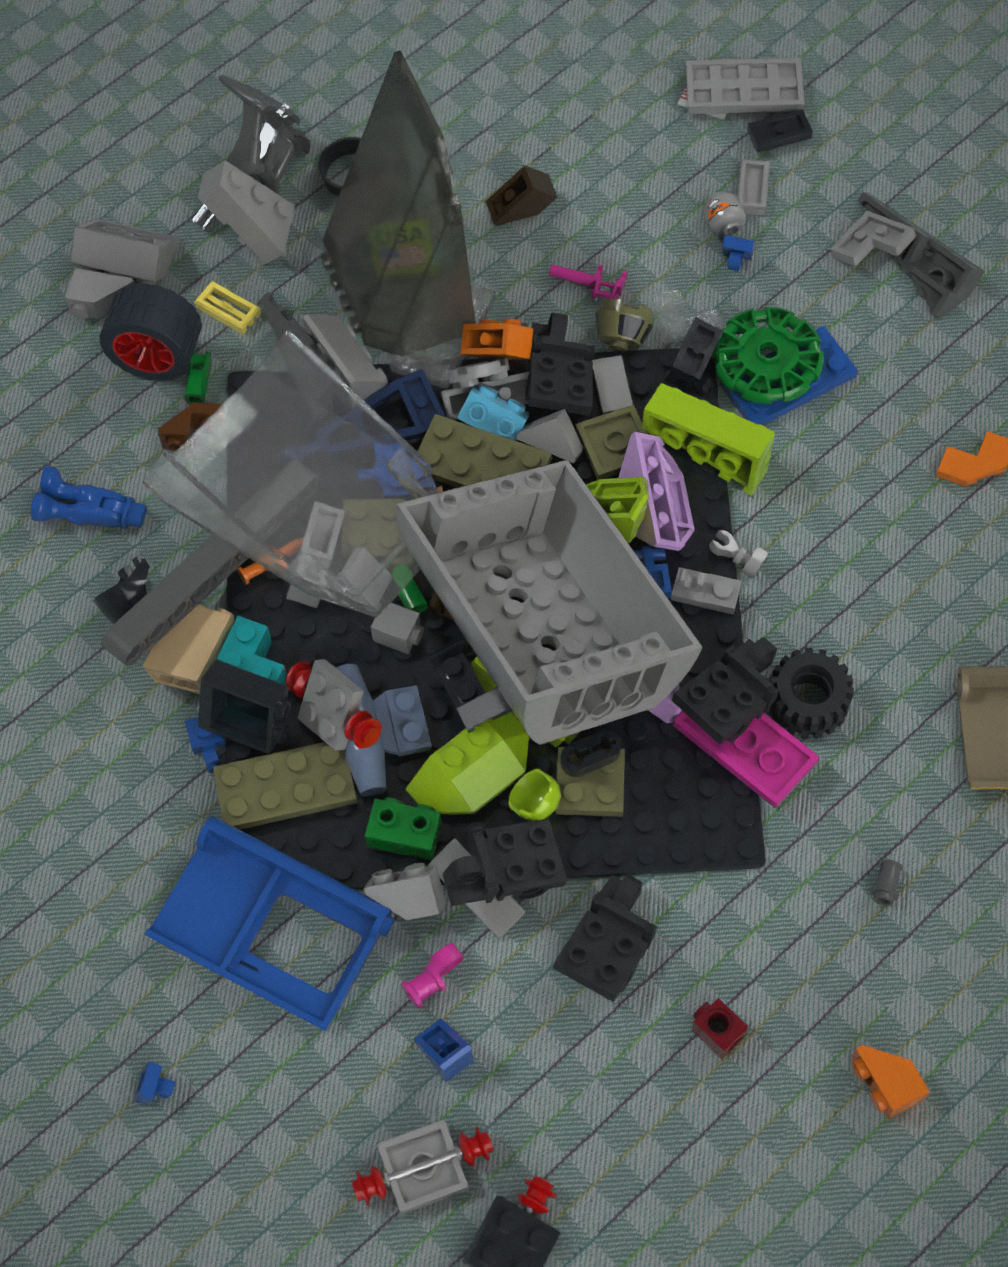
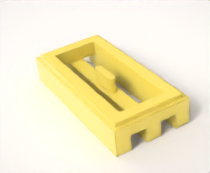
[194,281,261,335]

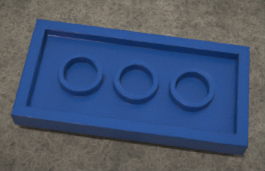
[720,326,858,425]

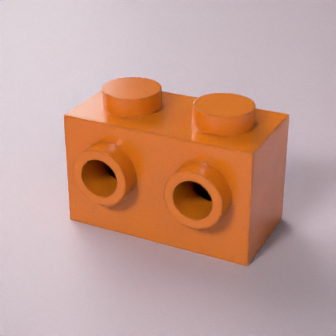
[460,319,533,360]

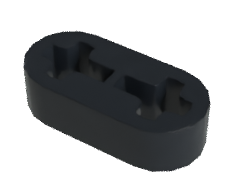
[560,730,621,777]

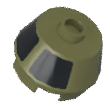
[595,299,654,351]

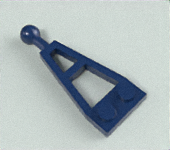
[280,369,445,468]

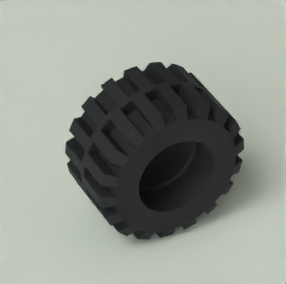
[769,648,854,739]

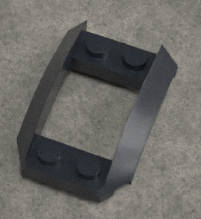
[427,636,556,733]

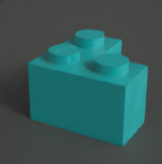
[217,616,287,685]

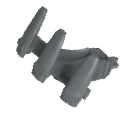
[193,75,310,230]

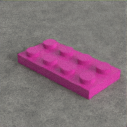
[673,711,819,809]

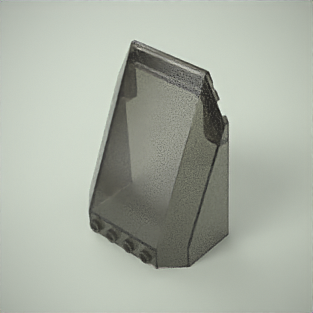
[320,50,476,357]

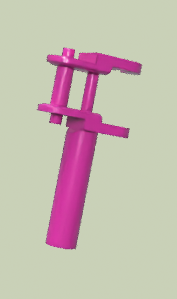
[549,264,628,300]

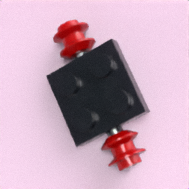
[462,1176,561,1267]

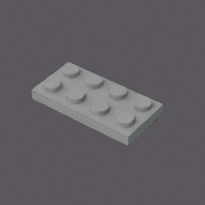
[685,58,805,114]

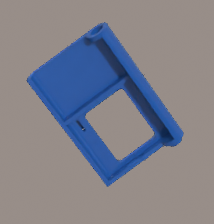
[144,816,395,1031]

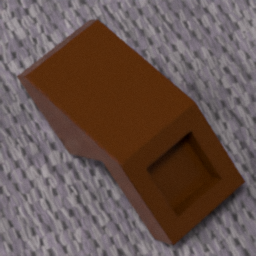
[158,403,228,452]

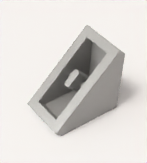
[516,409,583,463]

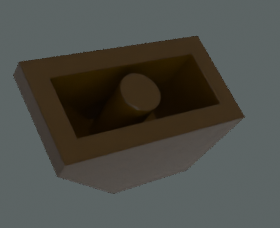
[486,165,558,226]

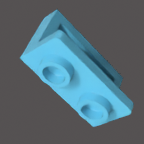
[458,384,530,441]

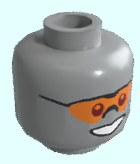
[703,191,746,236]

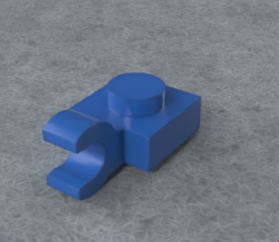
[185,717,226,772]

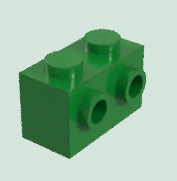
[365,798,442,861]

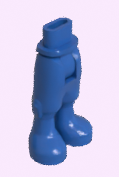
[31,465,147,529]

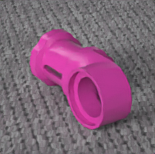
[401,943,464,1009]

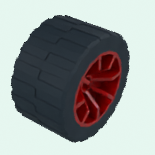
[99,283,202,381]

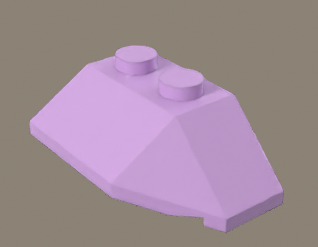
[618,432,695,551]

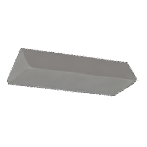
[440,371,529,420]
[428,839,526,939]

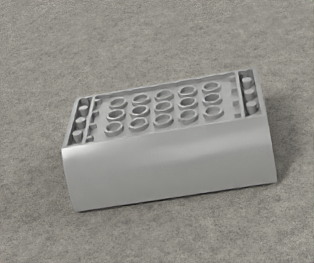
[395,460,703,745]

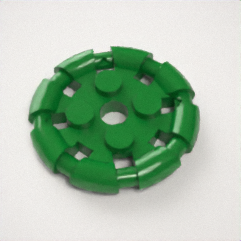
[712,307,824,404]

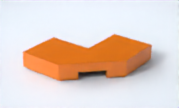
[936,431,1008,487]

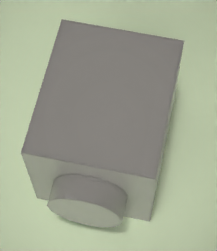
[370,600,424,654]

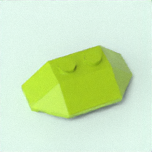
[586,477,649,543]
[406,712,530,815]

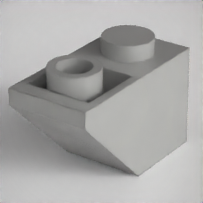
[364,863,446,920]

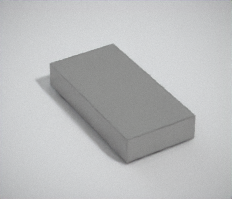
[737,159,770,216]
[591,355,633,415]

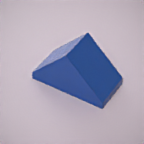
[413,1018,474,1083]

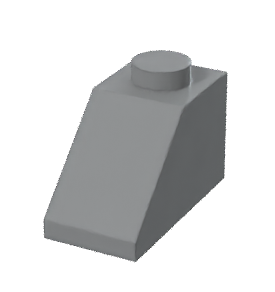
[64,268,134,319]

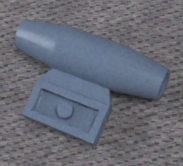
[336,664,432,797]

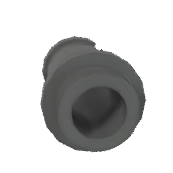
[871,859,903,906]

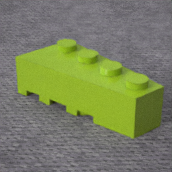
[642,383,775,497]

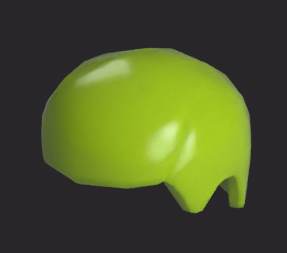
[508,769,561,822]

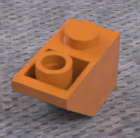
[851,1045,930,1119]

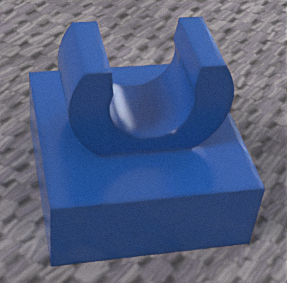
[722,235,754,271]
[133,1062,175,1105]

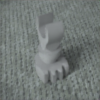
[709,530,768,578]

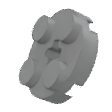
[447,357,510,388]

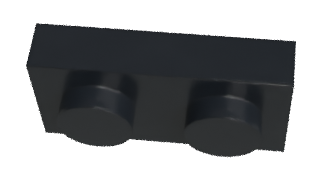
[747,109,813,153]

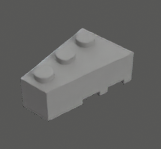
[198,160,295,266]

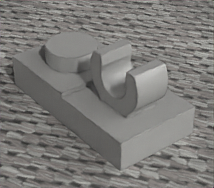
[671,567,742,615]

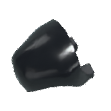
[93,555,150,624]

